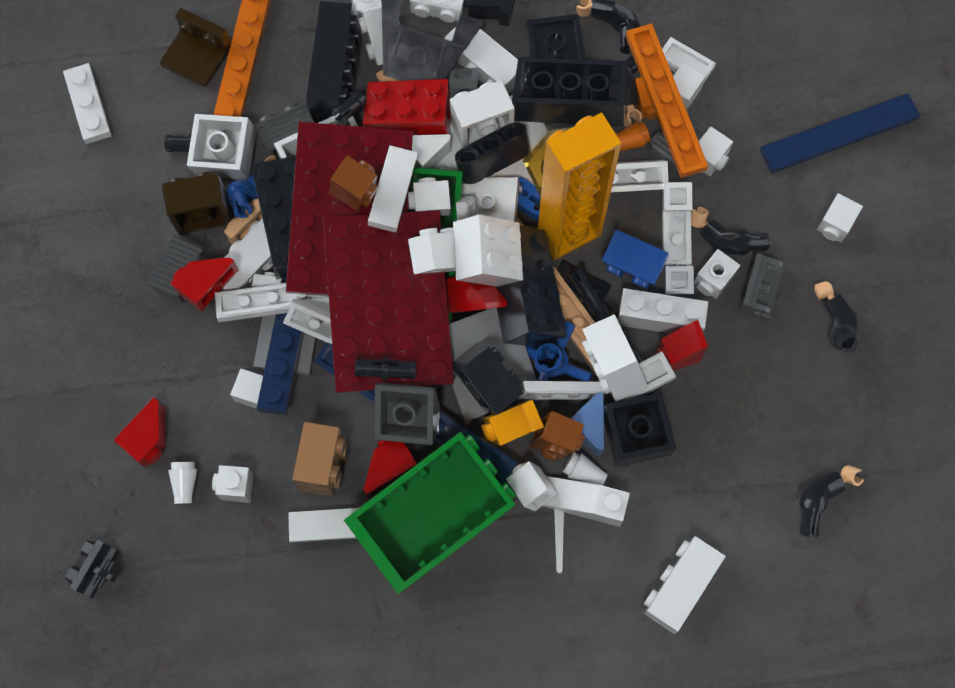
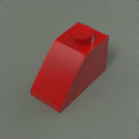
[170,257,239,312]
[445,277,508,313]
[656,320,708,371]
[114,397,165,468]
[363,440,417,499]

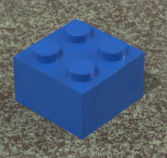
[602,230,669,290]

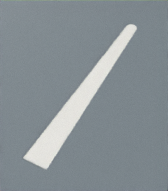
[554,509,564,573]

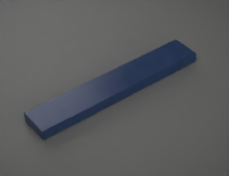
[760,93,920,174]

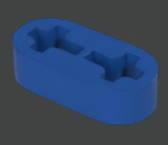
[517,177,541,220]

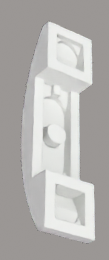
[662,182,694,295]

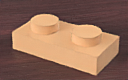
[224,199,262,245]

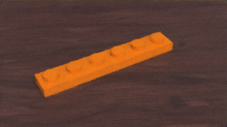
[213,0,271,117]
[626,23,708,178]

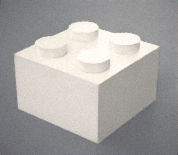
[450,80,514,148]
[187,114,257,180]
[453,214,523,286]
[582,314,648,402]

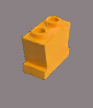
[481,400,544,446]

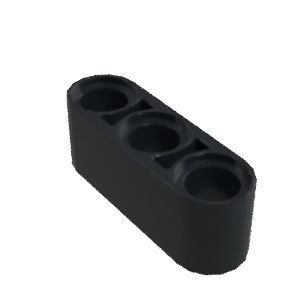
[455,122,531,184]

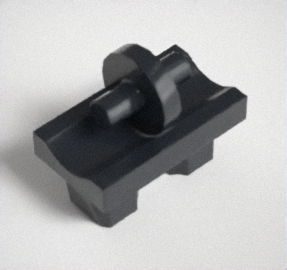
[65,539,119,598]

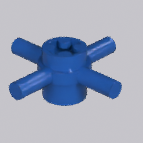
[525,321,593,402]

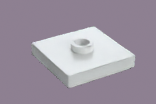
[462,177,520,222]

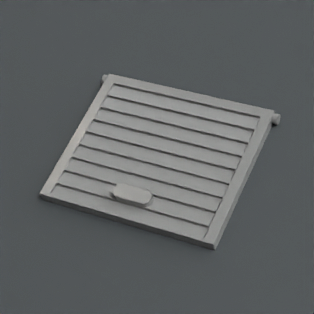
[449,308,537,424]

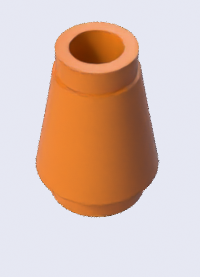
[616,121,651,151]

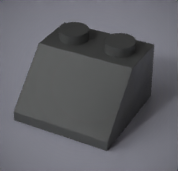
[375,382,440,445]

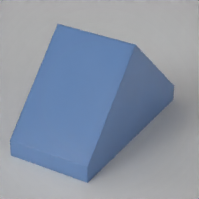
[571,393,604,456]

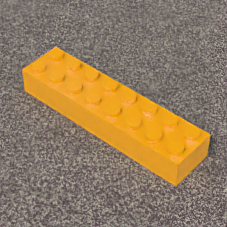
[538,112,621,261]

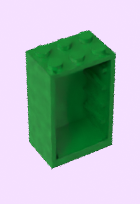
[344,432,516,594]

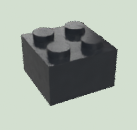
[452,344,524,415]
[603,392,676,467]

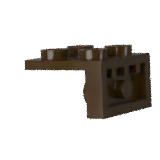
[160,8,231,87]

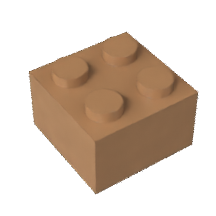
[292,422,348,496]

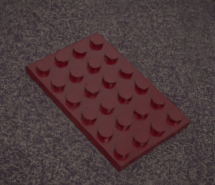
[286,121,413,296]
[323,210,454,393]

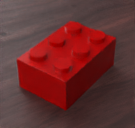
[363,79,451,135]

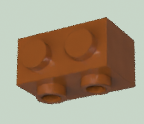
[330,155,378,212]
[529,411,585,461]

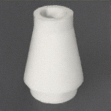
[562,452,608,486]
[168,462,198,504]

